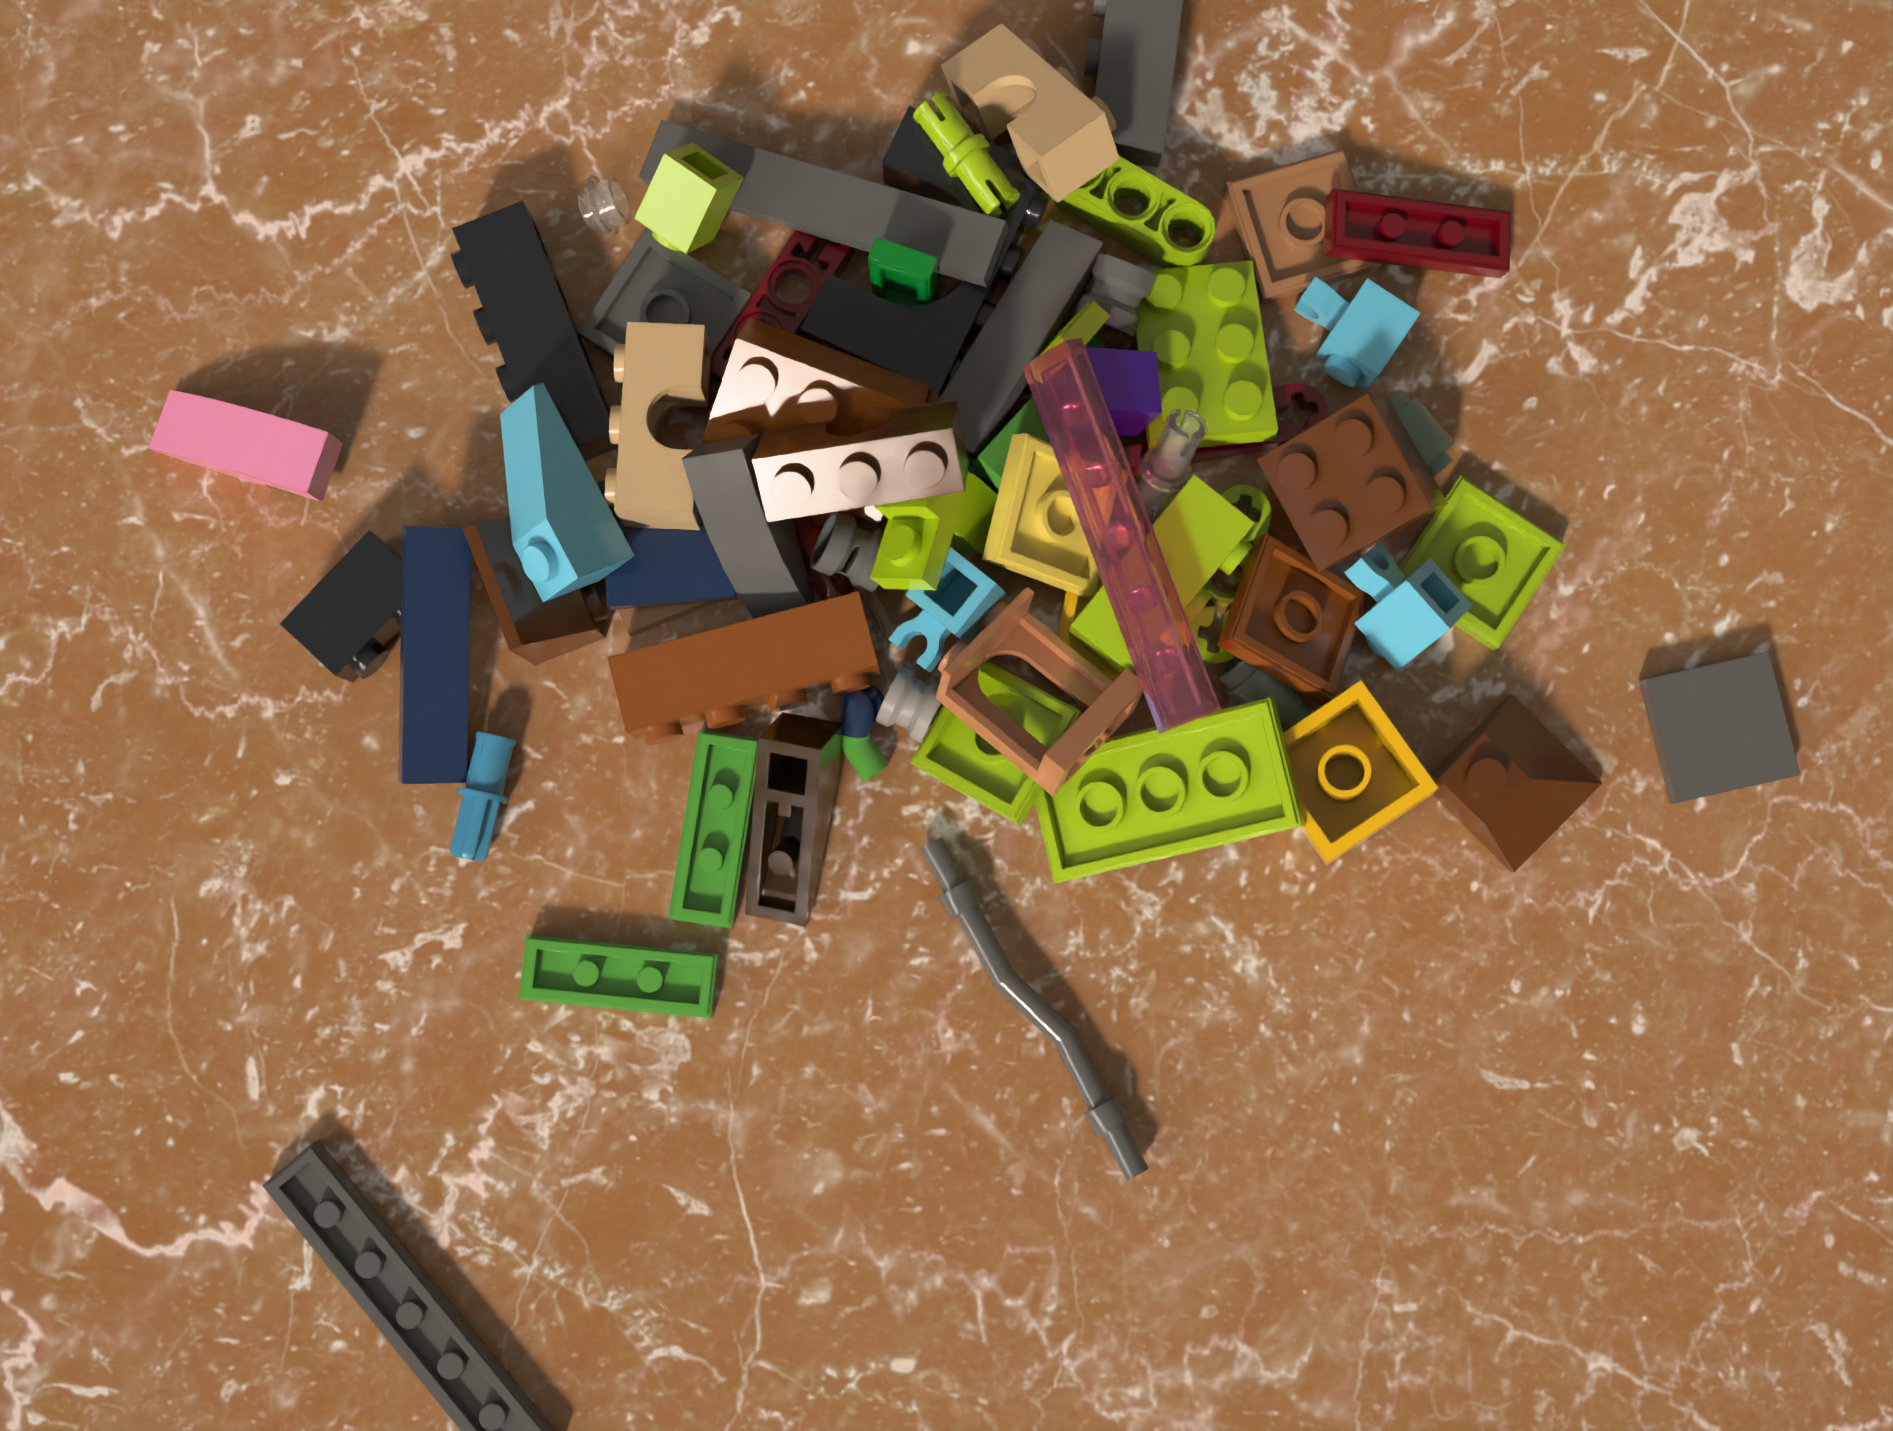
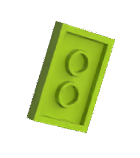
[1134,260,1278,453]

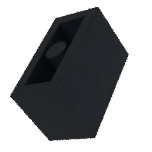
[280,530,402,683]

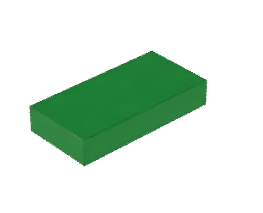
[868,237,938,305]

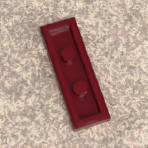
[1324,188,1511,278]

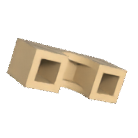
[941,23,1120,203]
[605,322,712,530]

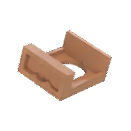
[935,587,1147,797]

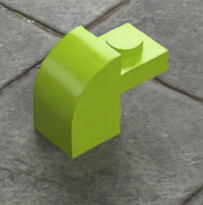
[870,472,997,590]

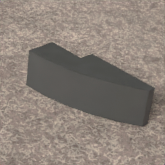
[682,434,815,618]

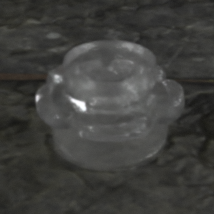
[578,175,632,236]

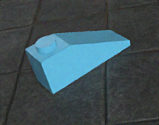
[500,383,635,603]

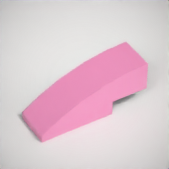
[149,390,343,502]

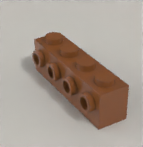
[607,591,881,745]

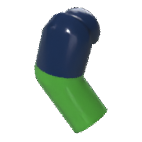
[836,685,889,783]

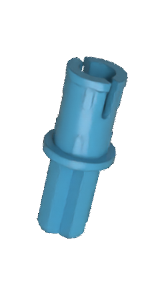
[450,732,516,861]

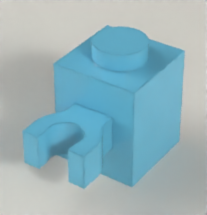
[1293,277,1420,390]
[1344,542,1473,671]
[888,547,1009,672]

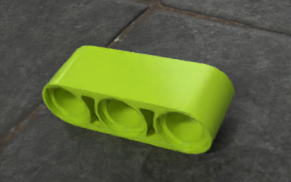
[1050,156,1215,269]

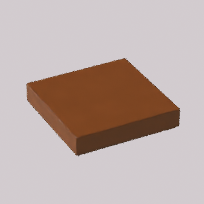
[1217,532,1369,706]

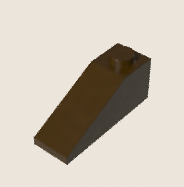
[745,712,843,927]

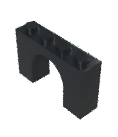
[801,106,1051,405]

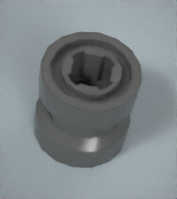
[1075,253,1157,337]
[810,511,885,593]

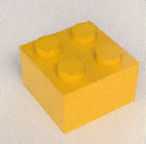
[1283,680,1438,866]

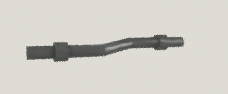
[921,837,1149,1180]

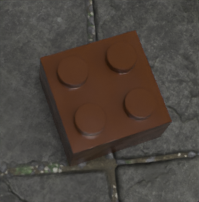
[1257,393,1448,572]

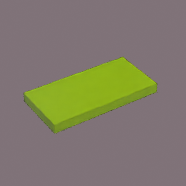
[1035,697,1306,884]

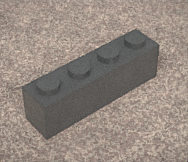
[1084,0,1183,168]

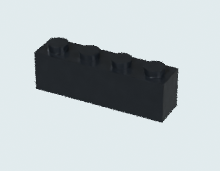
[451,201,618,461]

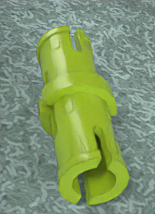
[913,91,1020,218]

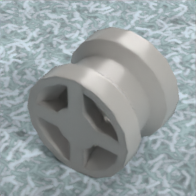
[876,664,942,744]

